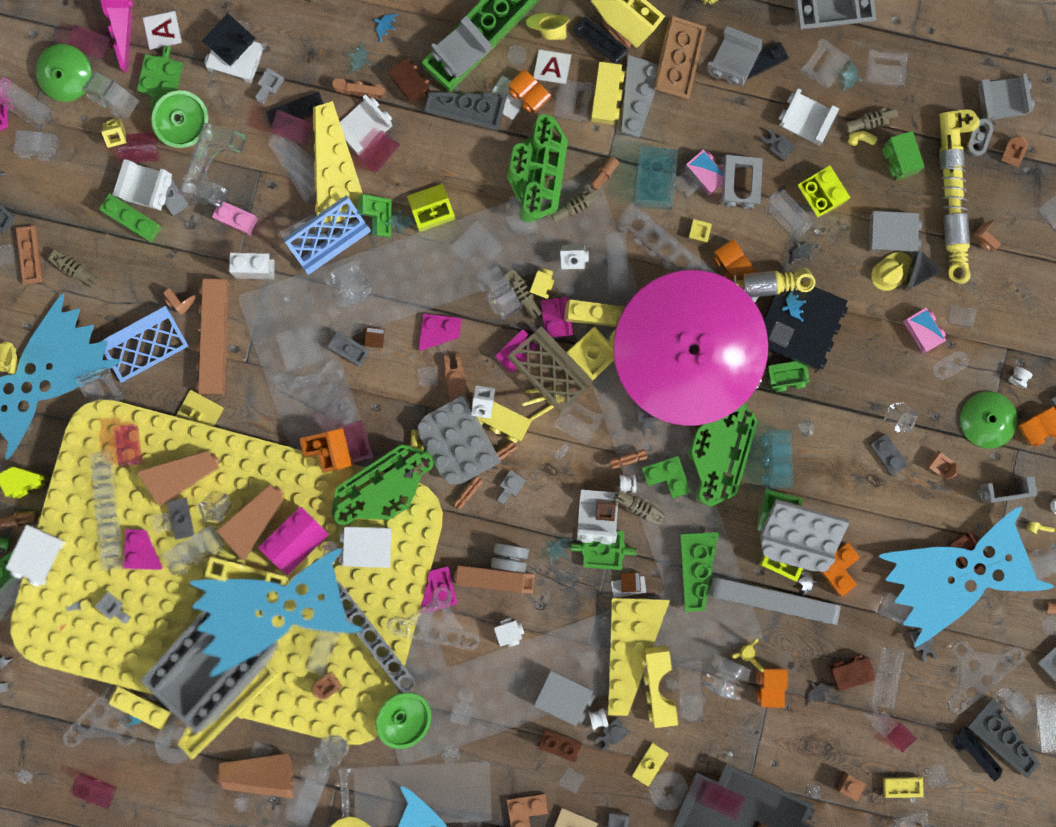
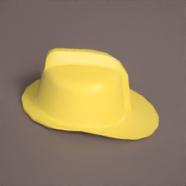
[526,13,570,40]
[871,252,912,291]

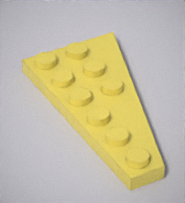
[313,101,363,229]
[608,598,670,716]
[178,664,278,759]

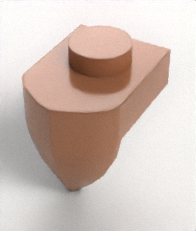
[1001,136,1027,167]
[974,220,1001,252]
[163,288,196,314]
[927,451,958,479]
[312,671,343,700]

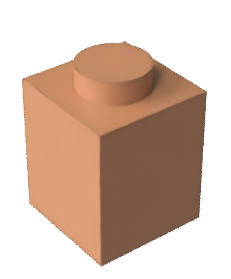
[836,772,866,801]

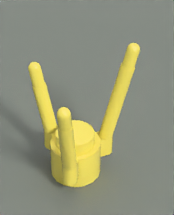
[522,386,564,420]
[732,638,764,672]

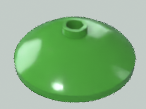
[36,44,92,102]
[151,90,208,148]
[960,391,1018,449]
[375,692,431,749]

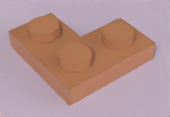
[507,793,548,827]

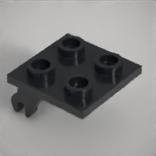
[202,13,256,67]

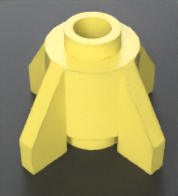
[0,342,18,375]

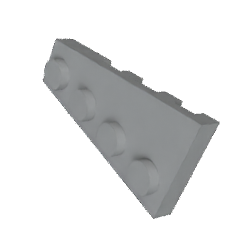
[621,55,658,139]

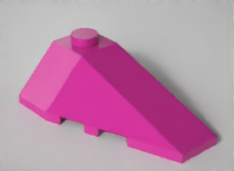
[100,0,134,73]

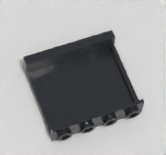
[764,281,848,373]

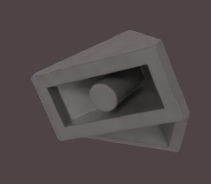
[903,251,942,291]

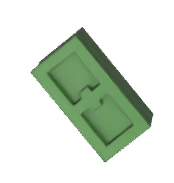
[766,361,810,392]

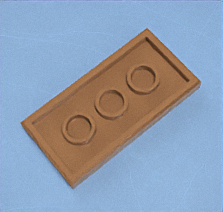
[653,16,706,100]

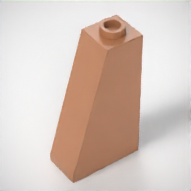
[138,451,221,507]
[217,484,284,561]
[454,566,535,593]
[216,754,294,798]

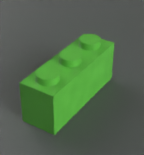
[99,193,162,243]

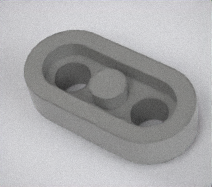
[967,119,993,157]

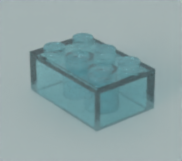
[633,146,678,210]
[760,430,794,490]

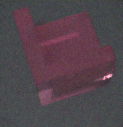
[885,723,916,752]

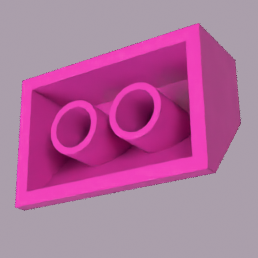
[259,506,329,576]

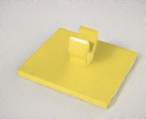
[175,390,224,427]

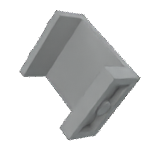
[431,16,492,79]
[708,26,762,86]
[977,73,1035,120]
[869,211,922,254]
[977,477,1038,504]
[534,670,594,726]

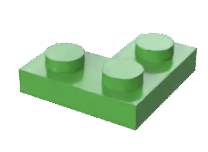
[358,194,391,238]
[642,456,691,499]

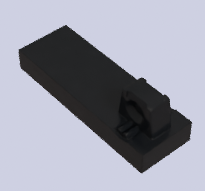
[573,16,629,64]
[746,42,789,81]
[266,91,324,131]
[952,726,1003,782]

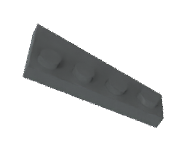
[425,92,508,131]

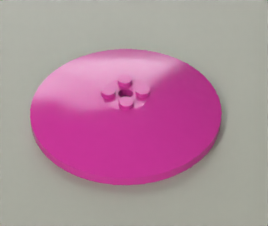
[613,270,768,425]

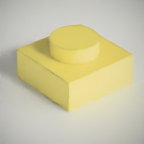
[688,219,712,243]

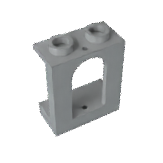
[718,155,763,209]

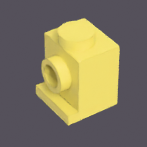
[101,119,126,148]
[530,267,554,299]

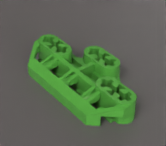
[506,114,568,223]
[688,403,758,507]
[331,445,433,526]

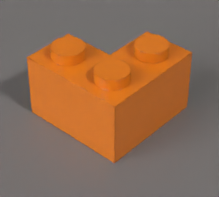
[299,428,352,473]
[819,542,860,597]
[756,667,788,708]

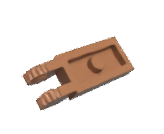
[332,78,386,100]
[444,353,470,404]

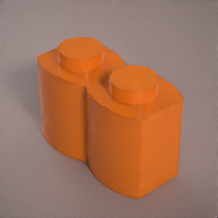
[508,69,551,114]
[713,239,755,281]
[1017,406,1056,447]

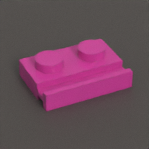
[541,297,574,338]

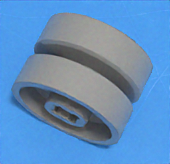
[491,543,529,573]

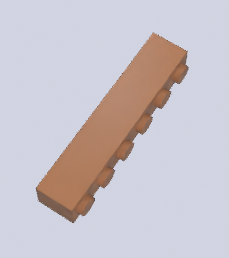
[196,279,229,396]

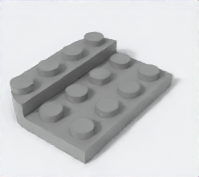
[418,394,501,484]
[760,499,850,572]

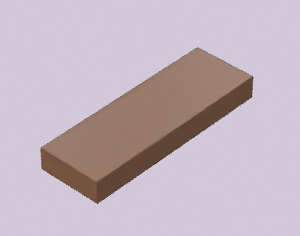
[16,225,43,285]

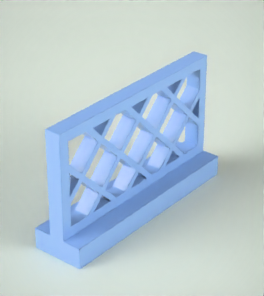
[283,195,371,275]
[98,306,189,383]

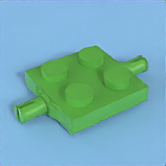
[137,45,183,109]
[571,531,637,570]

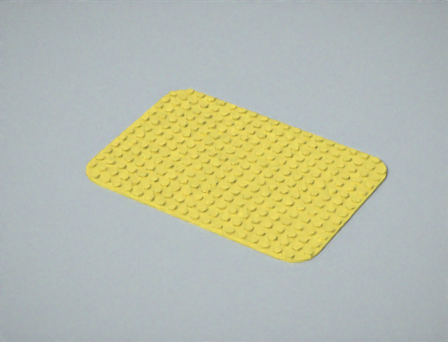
[10,400,443,745]

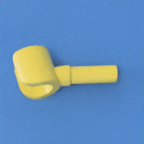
[1026,521,1055,534]

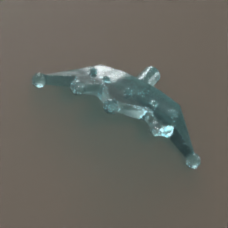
[348,42,371,74]
[840,60,862,92]
[385,210,418,235]
[548,538,573,564]

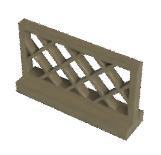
[507,326,594,413]

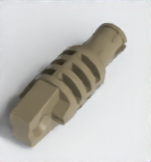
[845,108,899,134]
[551,190,601,223]
[48,250,99,288]
[504,269,542,319]
[613,489,665,525]

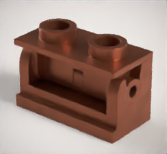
[388,58,430,105]
[947,532,990,574]
[829,654,876,692]
[538,728,582,762]

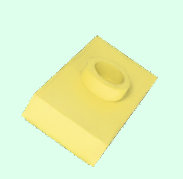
[632,743,669,787]
[883,777,924,798]

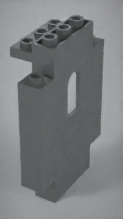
[673,764,815,827]

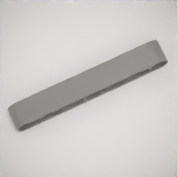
[709,578,841,625]
[337,581,414,692]

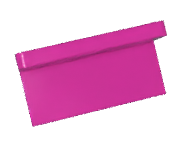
[495,329,538,373]

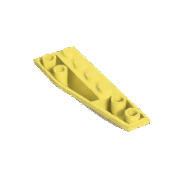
[590,0,665,48]

